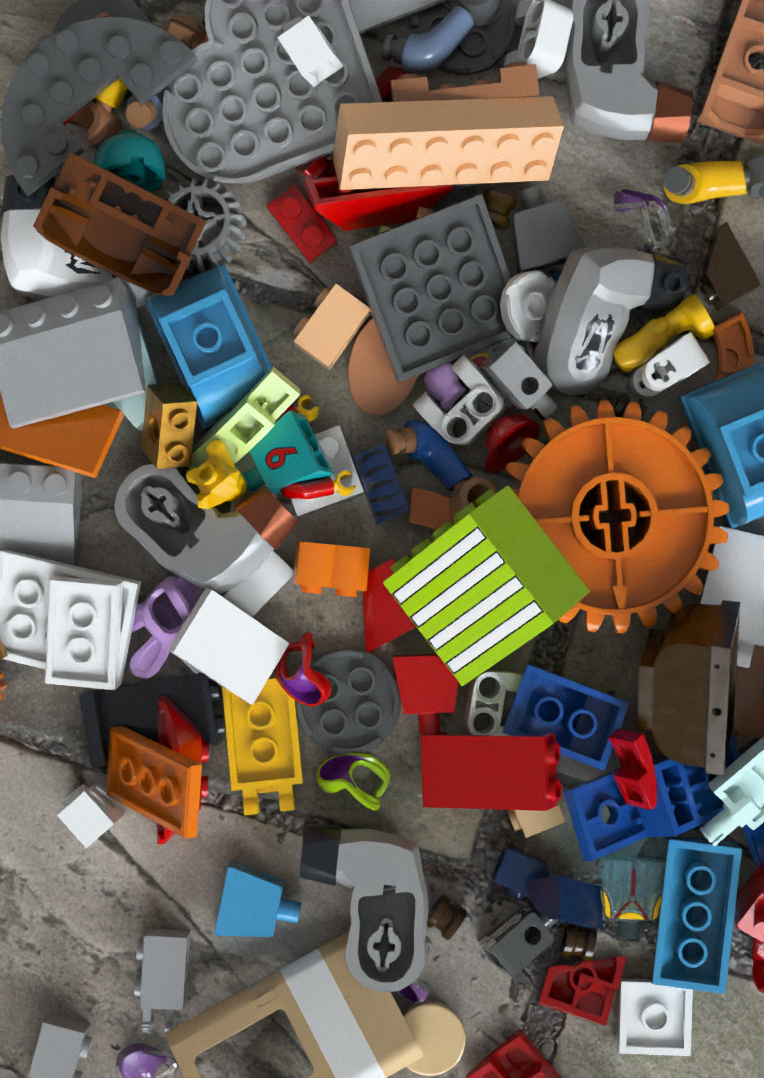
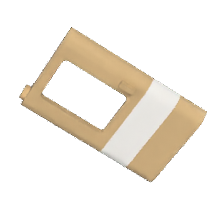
[165,930,424,1078]

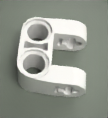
[503,0,574,79]
[629,332,710,399]
[413,354,505,446]
[463,669,523,736]

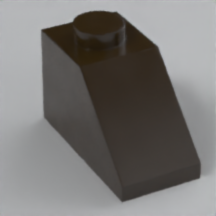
[700,222,761,311]

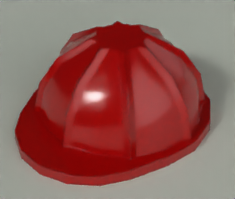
[484,414,540,473]

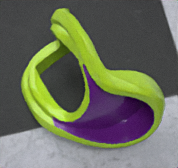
[317,753,390,812]

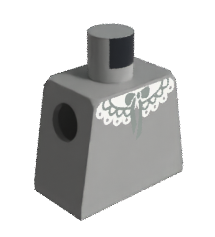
[478,342,558,420]

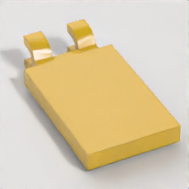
[222,678,303,815]

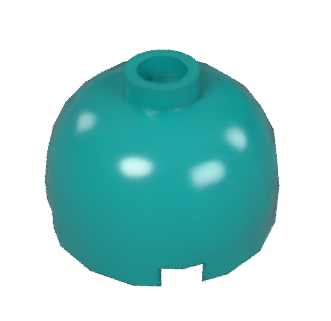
[94,130,166,192]

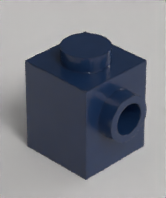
[491,843,550,900]

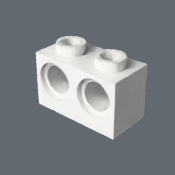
[277,15,344,87]
[57,782,125,848]

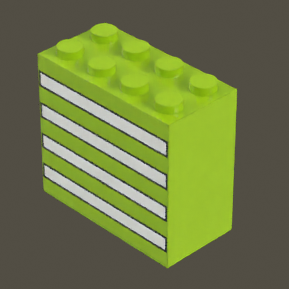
[383,485,590,686]

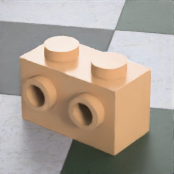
[293,284,371,371]

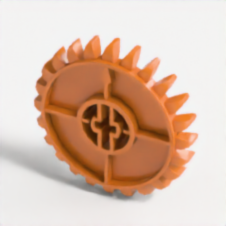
[497,400,730,634]

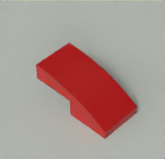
[609,729,657,810]

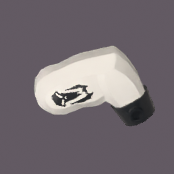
[1,175,153,308]

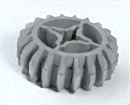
[165,178,247,275]

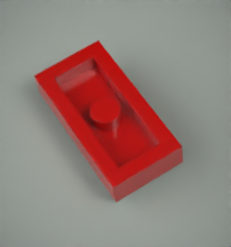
[267,185,338,264]

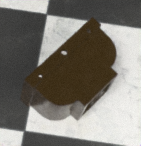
[637,600,741,775]

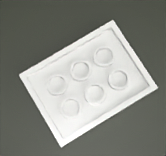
[0,549,141,686]

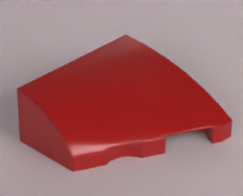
[363,558,416,652]
[536,956,626,1026]
[466,1030,561,1078]

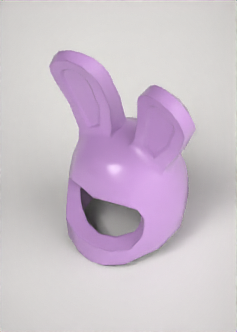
[130,575,203,679]

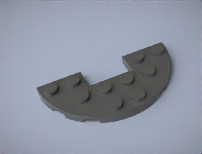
[1,17,198,196]

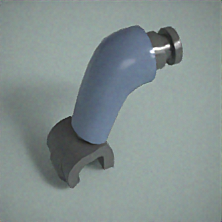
[382,0,500,74]

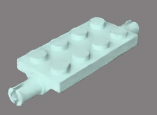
[700,737,764,847]

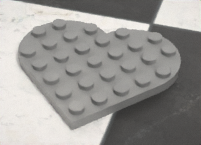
[162,0,383,184]

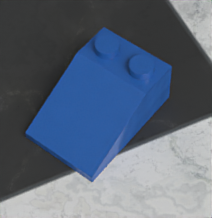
[502,664,630,771]

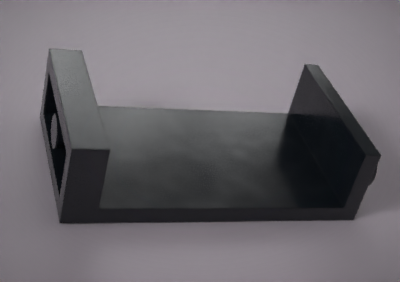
[79,673,226,766]

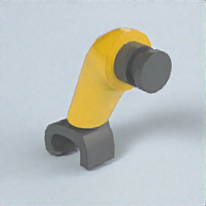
[664,156,764,205]

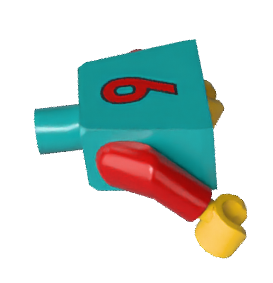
[243,395,356,499]

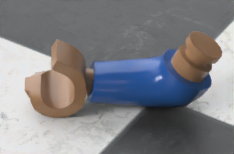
[384,420,498,518]

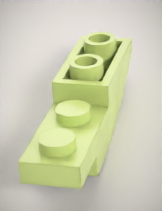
[187,366,301,470]

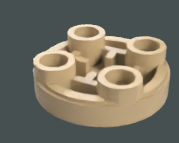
[402,999,466,1076]

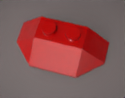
[304,159,453,231]
[157,695,209,844]

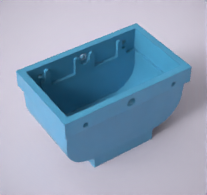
[144,264,272,431]
[677,363,764,529]

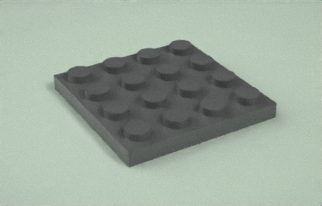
[347,194,513,382]

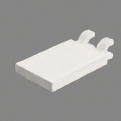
[701,526,764,668]

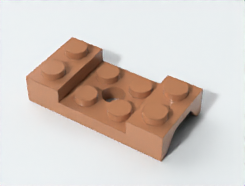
[696,0,764,145]
[391,62,539,102]

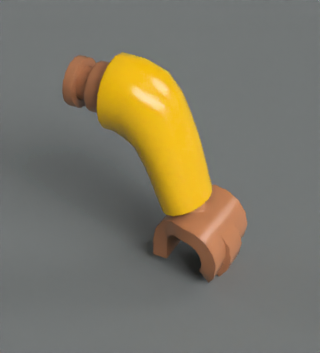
[72,12,128,149]

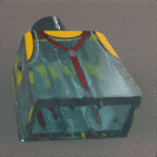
[596,854,666,939]

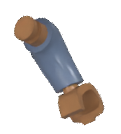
[126,13,207,130]

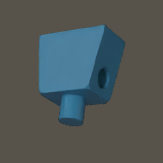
[214,861,302,937]

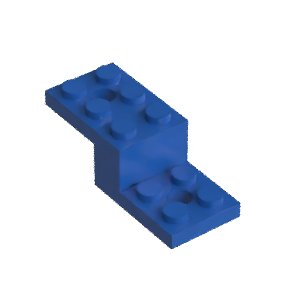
[563,733,740,861]

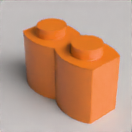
[292,541,370,597]

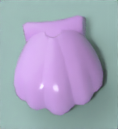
[424,362,466,412]

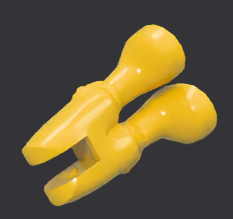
[613,294,715,372]

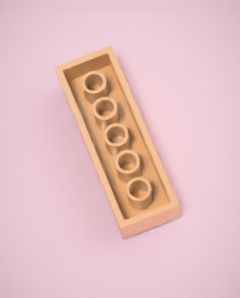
[333,96,564,190]

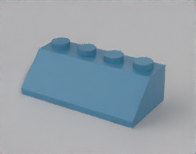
[652,838,742,994]

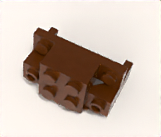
[33,152,207,295]

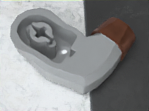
[564,0,693,143]
[114,464,299,595]

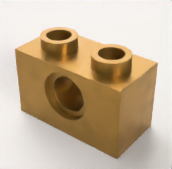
[141,382,197,469]

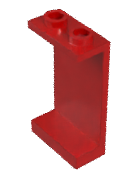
[421,732,562,811]

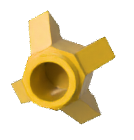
[186,440,247,509]

